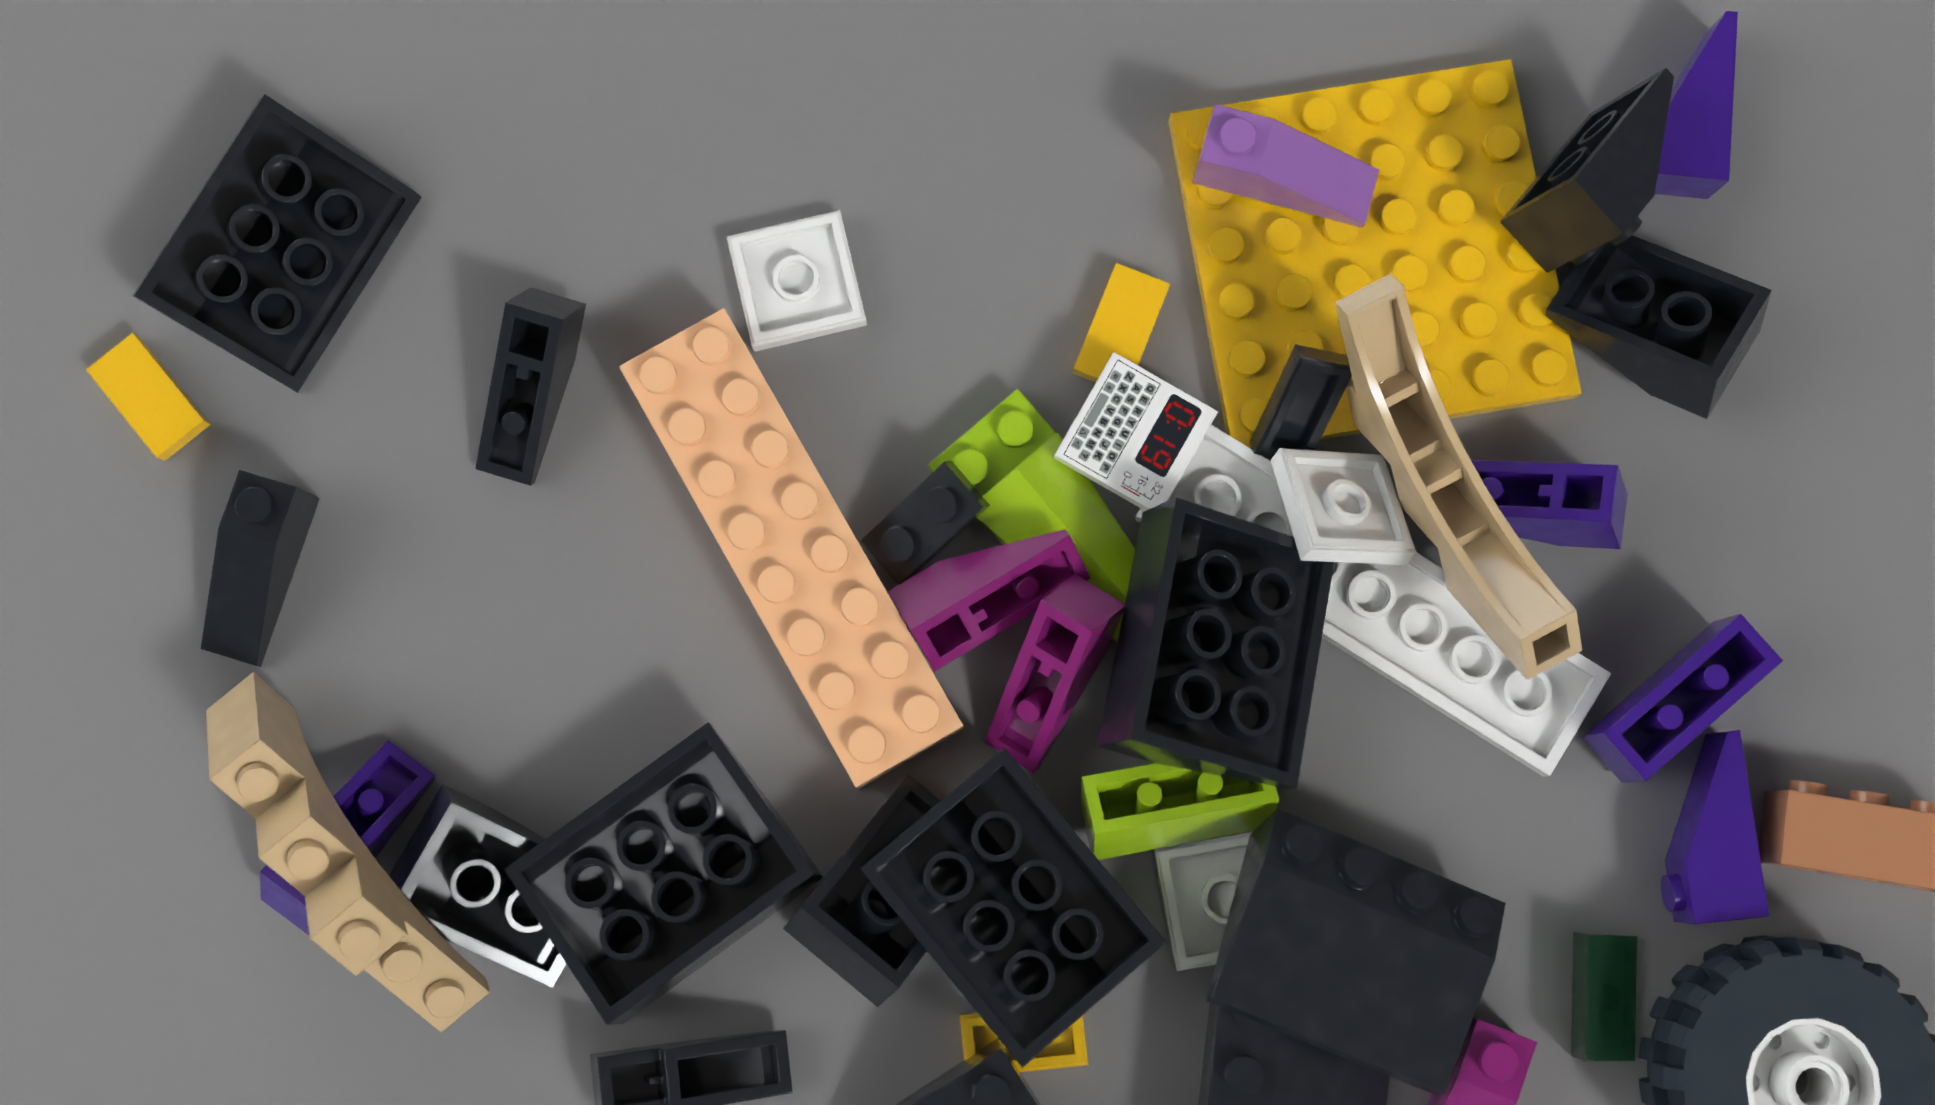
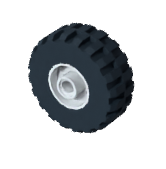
[1638,935,1935,1105]

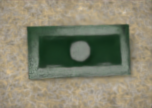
[1571,932,1637,1061]

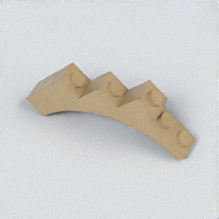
[1335,274,1582,680]
[206,671,490,1032]

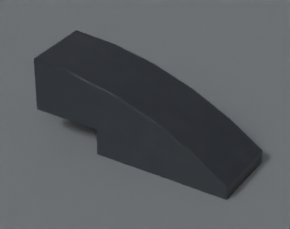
[590,1030,793,1105]

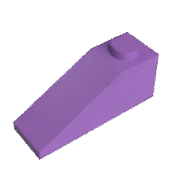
[1192,104,1379,228]

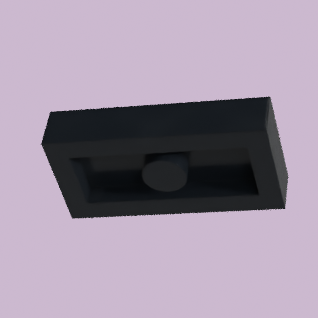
[861,460,990,585]

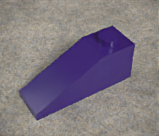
[1655,11,1738,199]
[1471,460,1628,549]
[1661,730,1769,925]
[260,740,436,935]

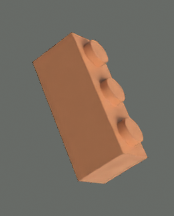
[1759,780,1935,892]

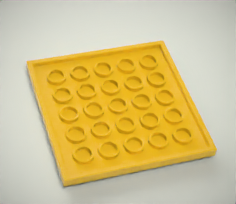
[1168,59,1582,450]

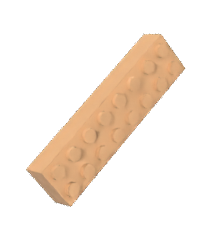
[619,308,964,789]

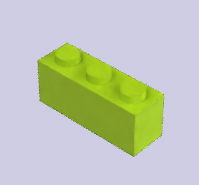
[1080,763,1279,860]

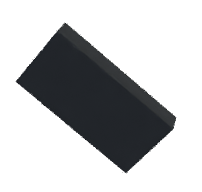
[1250,344,1352,457]

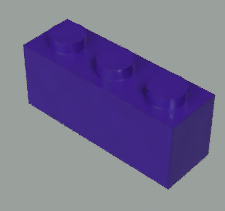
[1581,614,1783,783]

